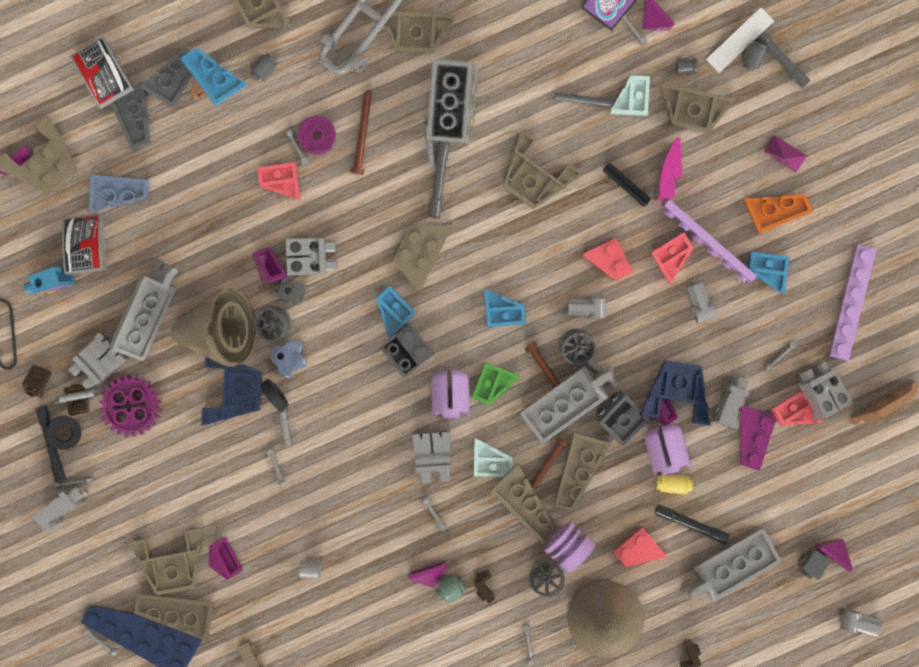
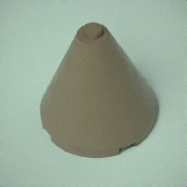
[171,288,256,367]
[567,580,644,658]

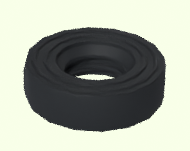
[260,379,289,411]
[46,416,82,450]

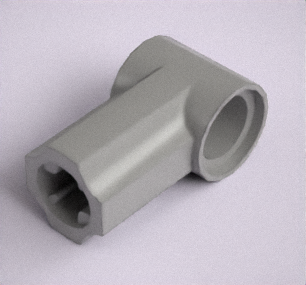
[686,282,716,323]
[568,298,606,318]
[299,557,322,579]
[840,609,882,636]

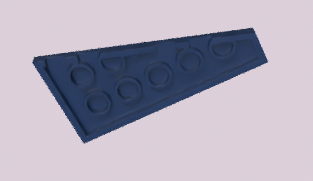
[81,605,202,667]

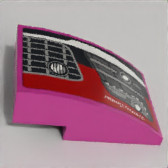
[654,137,682,201]

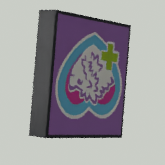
[582,0,636,32]

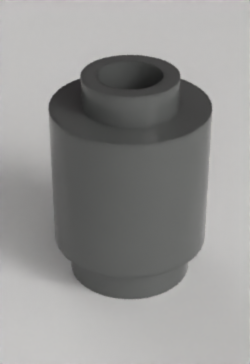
[741,41,767,71]
[249,53,278,81]

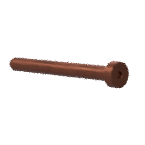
[350,90,372,175]
[524,341,560,388]
[530,436,569,491]

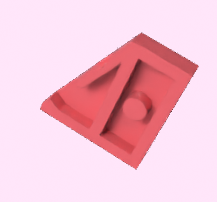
[257,162,301,200]
[583,238,633,281]
[771,390,823,426]

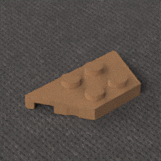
[851,380,918,425]

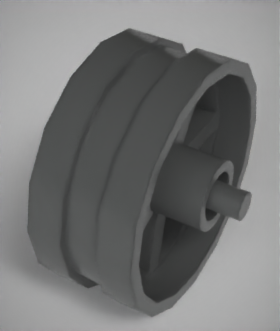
[254,306,291,342]
[559,328,596,365]
[529,561,565,597]

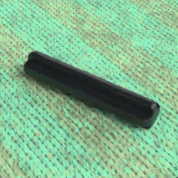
[603,163,651,207]

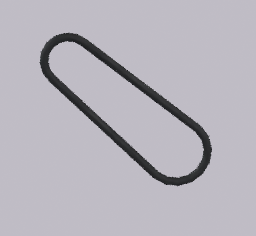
[0,299,17,370]

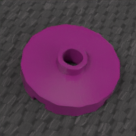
[298,116,336,155]

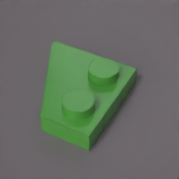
[472,363,520,405]

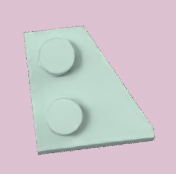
[610,75,650,116]
[474,439,513,477]

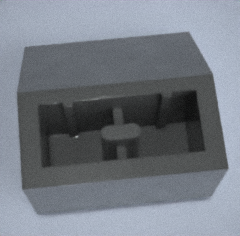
[380,324,434,378]

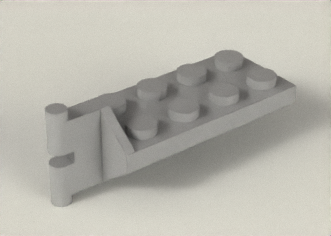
[109,259,177,361]
[520,366,613,444]
[681,528,782,602]

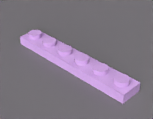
[662,199,757,283]
[828,244,876,361]

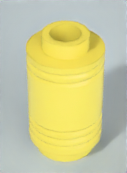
[656,473,693,495]

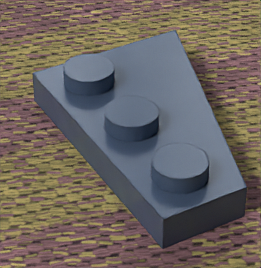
[89,174,149,213]

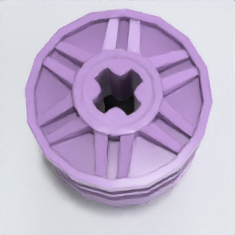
[544,521,595,574]

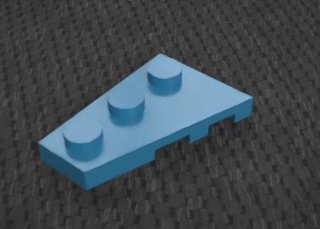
[181,47,247,107]

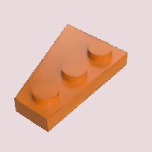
[743,194,813,234]

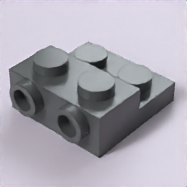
[594,391,650,447]

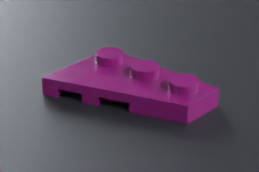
[739,405,776,471]

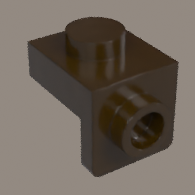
[22,365,52,398]
[64,384,89,416]
[474,571,495,603]
[680,639,702,667]

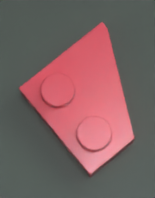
[650,232,694,284]
[613,527,666,567]

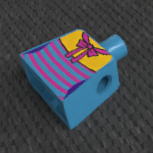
[24,267,76,295]

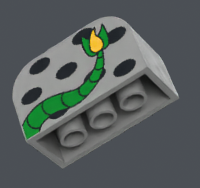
[427,60,477,144]

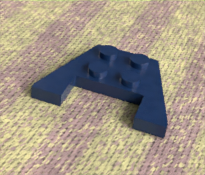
[201,357,263,425]
[639,361,711,426]

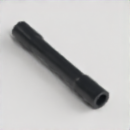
[35,405,66,482]
[654,504,730,545]

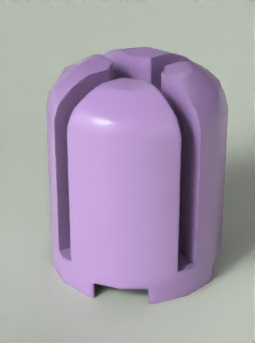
[431,370,470,419]
[644,424,692,476]

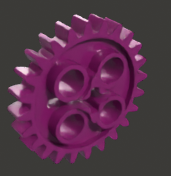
[99,375,162,437]

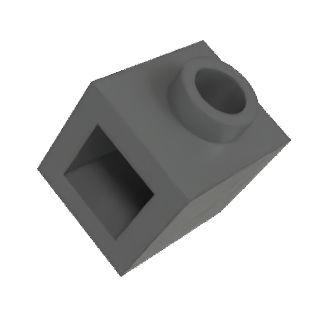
[275,278,307,305]
[798,547,832,580]

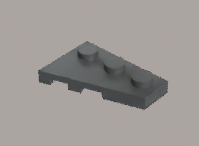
[139,48,192,107]
[111,82,151,151]

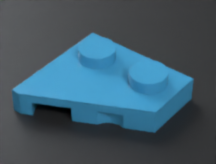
[748,252,790,294]
[376,286,416,339]
[484,290,526,327]

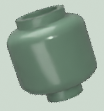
[436,575,465,603]

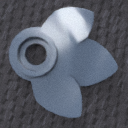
[270,341,307,378]

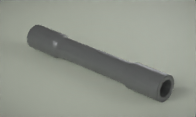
[756,31,811,88]
[429,141,450,218]

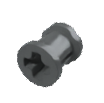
[676,58,698,76]

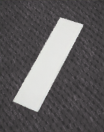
[706,7,774,73]

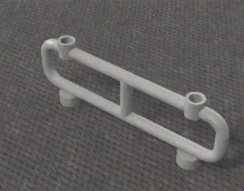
[319,0,403,74]

